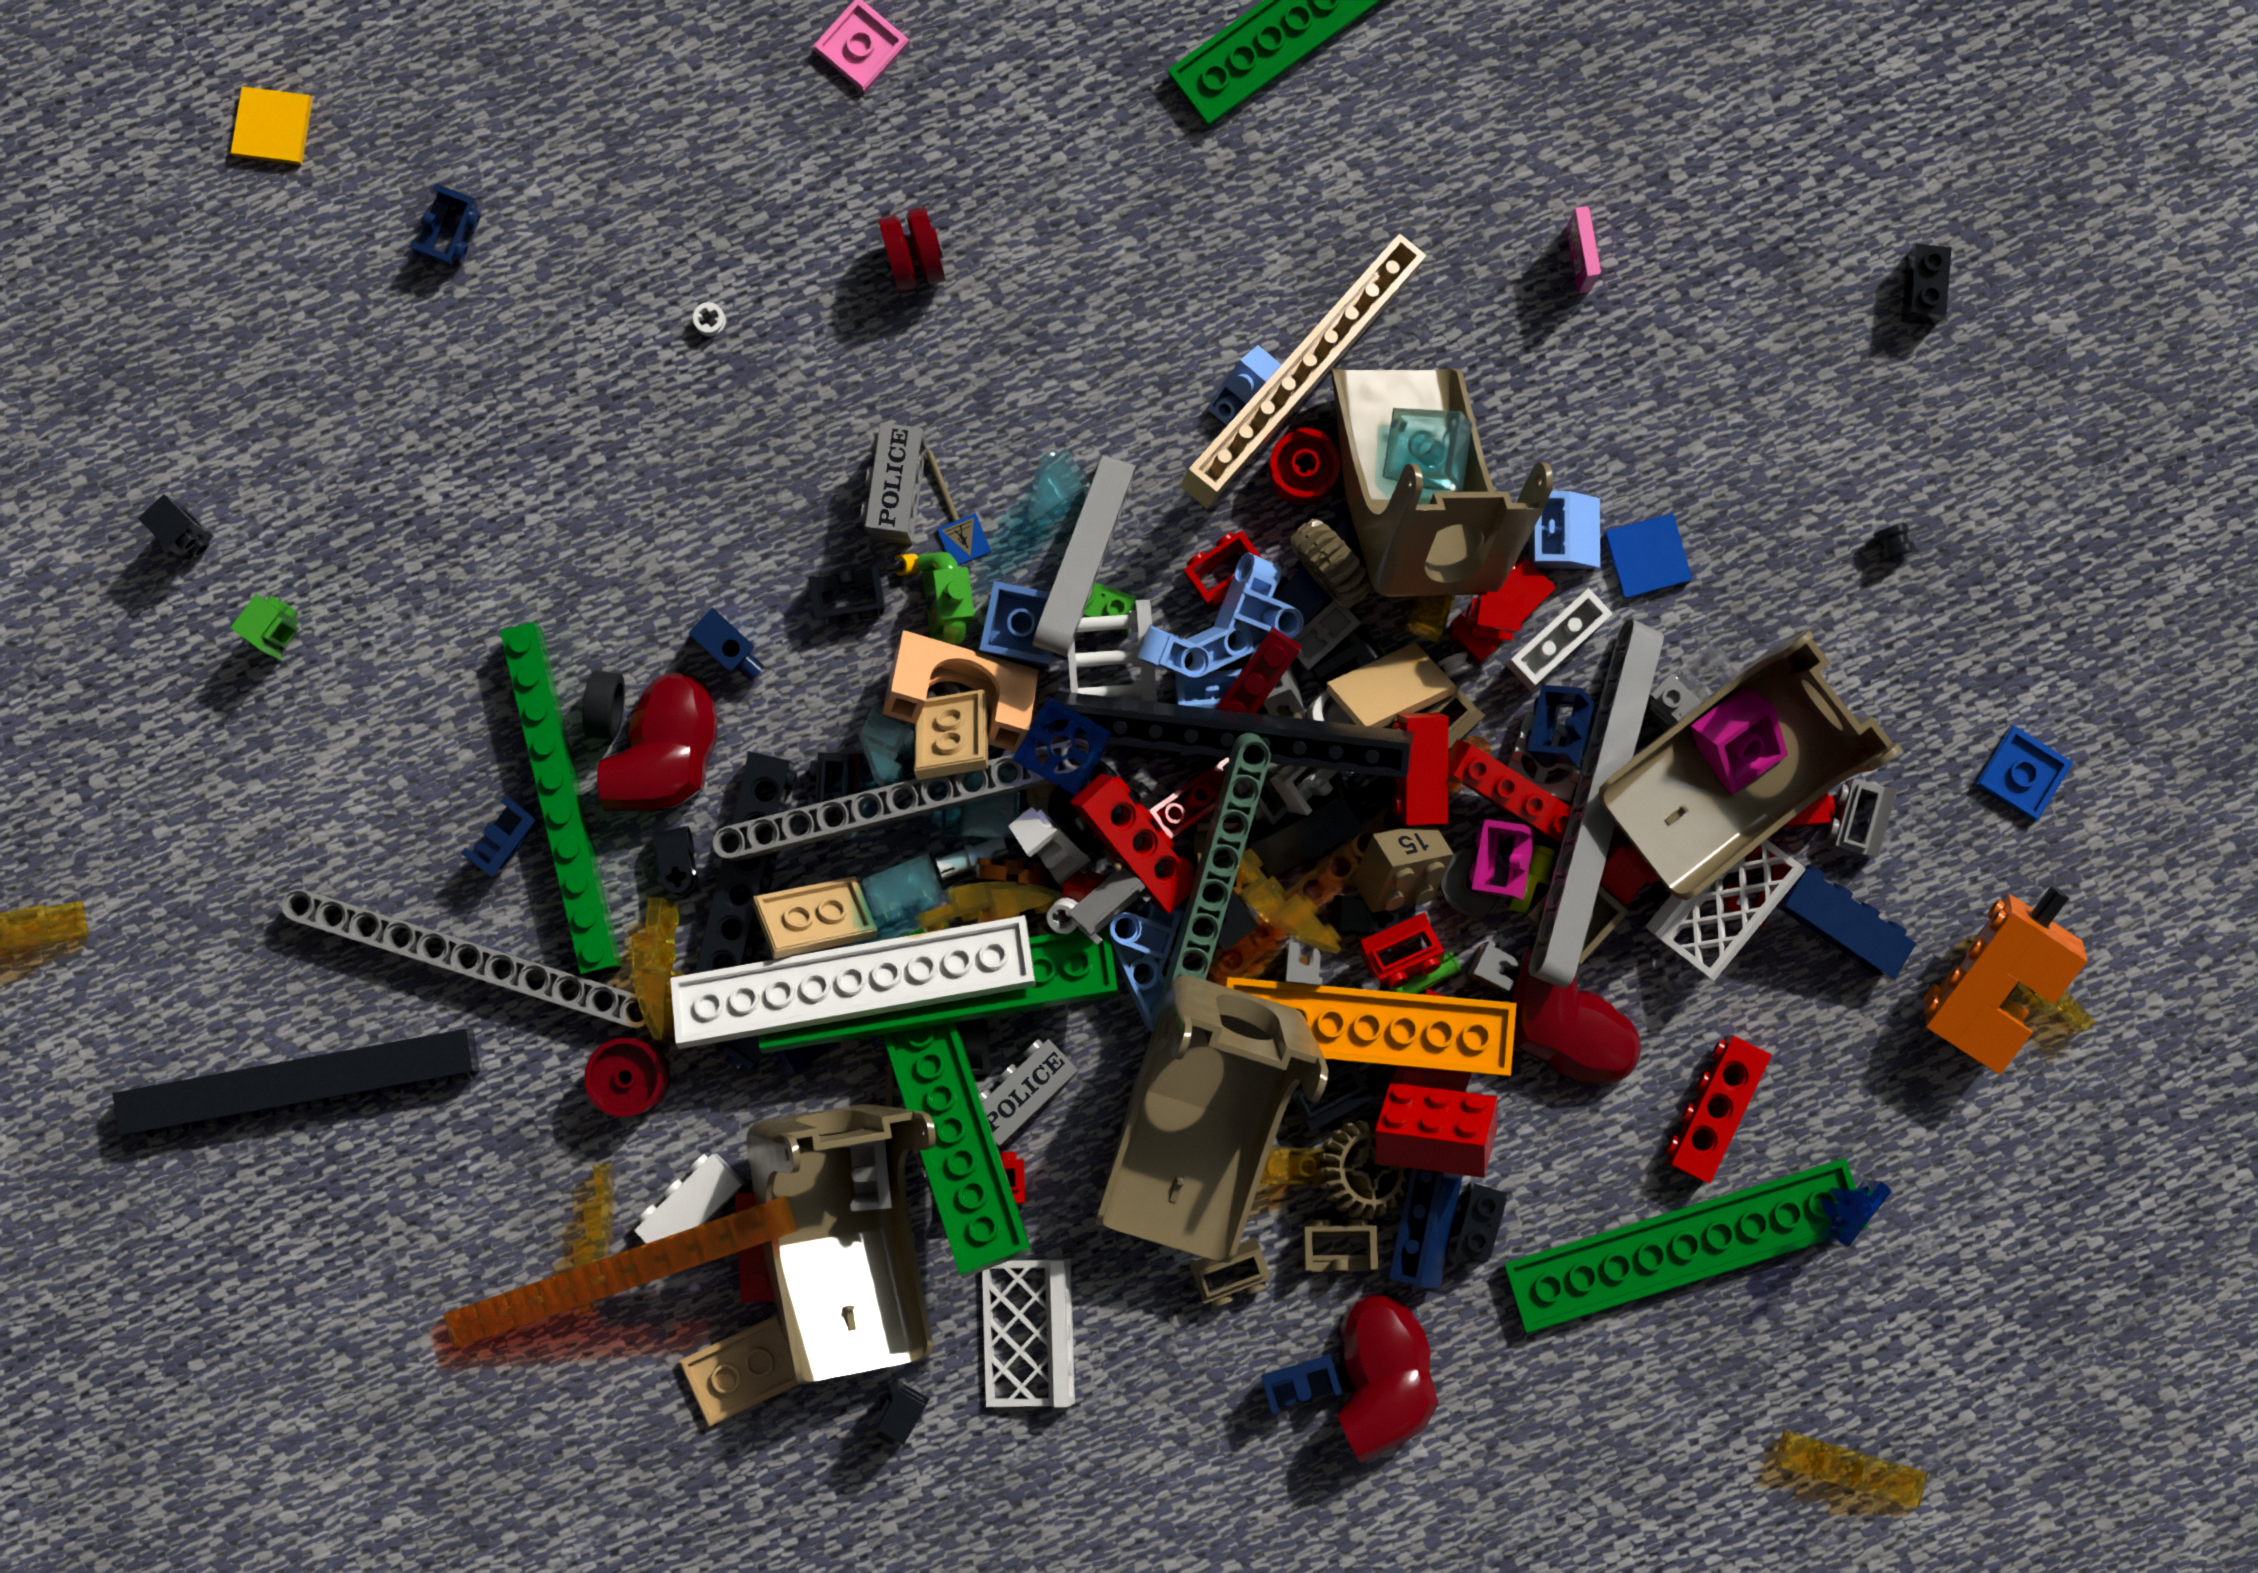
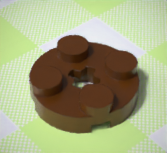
[974,857,1047,888]

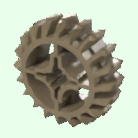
[1290,519,1372,609]
[1316,1120,1410,1219]

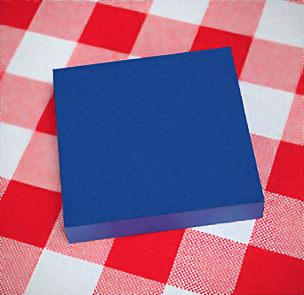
[1604,513,1693,600]
[1974,725,2074,822]

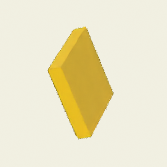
[231,87,313,165]

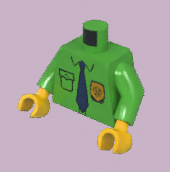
[895,552,974,645]

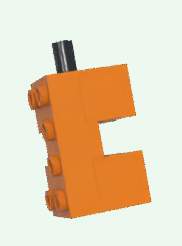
[1923,885,2088,1075]

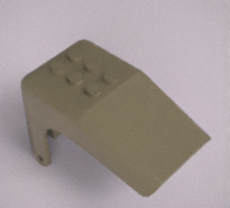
[1331,368,1553,597]
[1598,630,1902,900]
[1096,975,1328,1263]
[746,1104,936,1384]

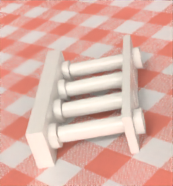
[1067,599,1157,751]

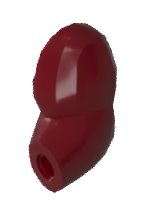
[597,672,718,812]
[1509,950,1641,1085]
[1337,1293,1439,1463]

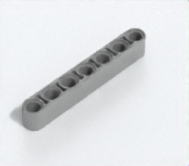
[1033,455,1136,657]

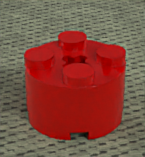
[1268,428,1341,506]
[1599,826,1659,906]

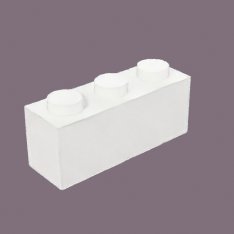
[1506,588,1613,690]
[634,1153,746,1246]

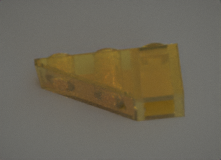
[1260,1146,1351,1185]

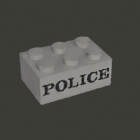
[860,423,927,545]
[980,1039,1079,1146]

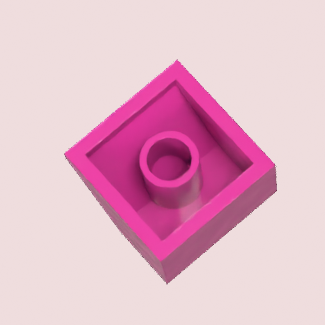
[1690,686,1788,795]

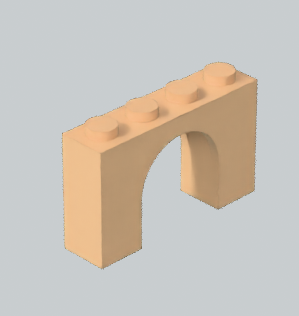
[882,630,1039,753]

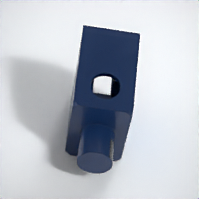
[688,607,765,682]

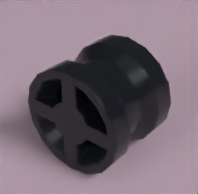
[1873,523,1916,561]

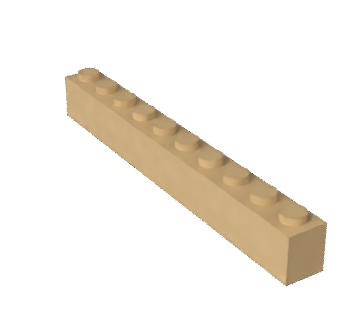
[1180,233,1426,509]

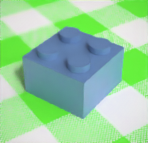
[979,581,1054,670]

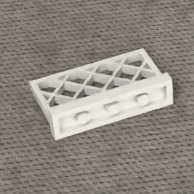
[1645,840,1806,981]
[982,1258,1075,1407]

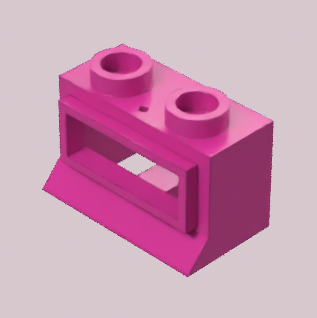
[1469,819,1536,901]

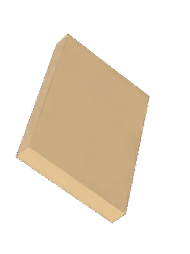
[1327,642,1456,728]
[914,689,988,780]
[753,876,878,959]
[679,1314,800,1427]

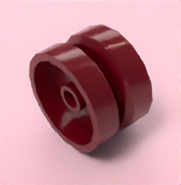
[878,206,946,294]
[585,1038,670,1117]

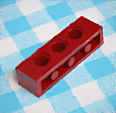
[1448,739,1571,844]
[1070,774,1196,913]
[1664,1035,1772,1184]

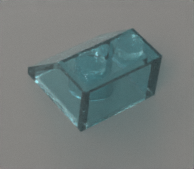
[1383,408,1473,491]
[1027,448,1090,535]

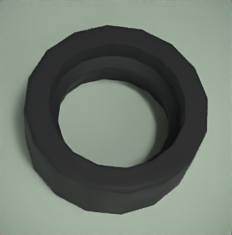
[582,670,625,740]

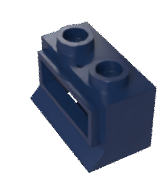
[410,183,481,269]
[1526,685,1594,768]
[461,796,536,877]
[1261,1354,1342,1415]

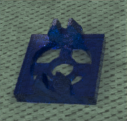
[1012,697,1112,796]
[1820,1179,1891,1247]

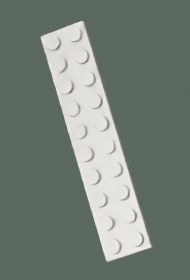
[670,915,1036,1049]

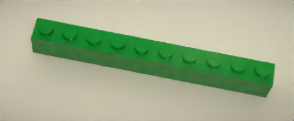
[500,622,622,975]

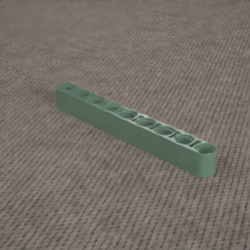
[1153,733,1271,1027]

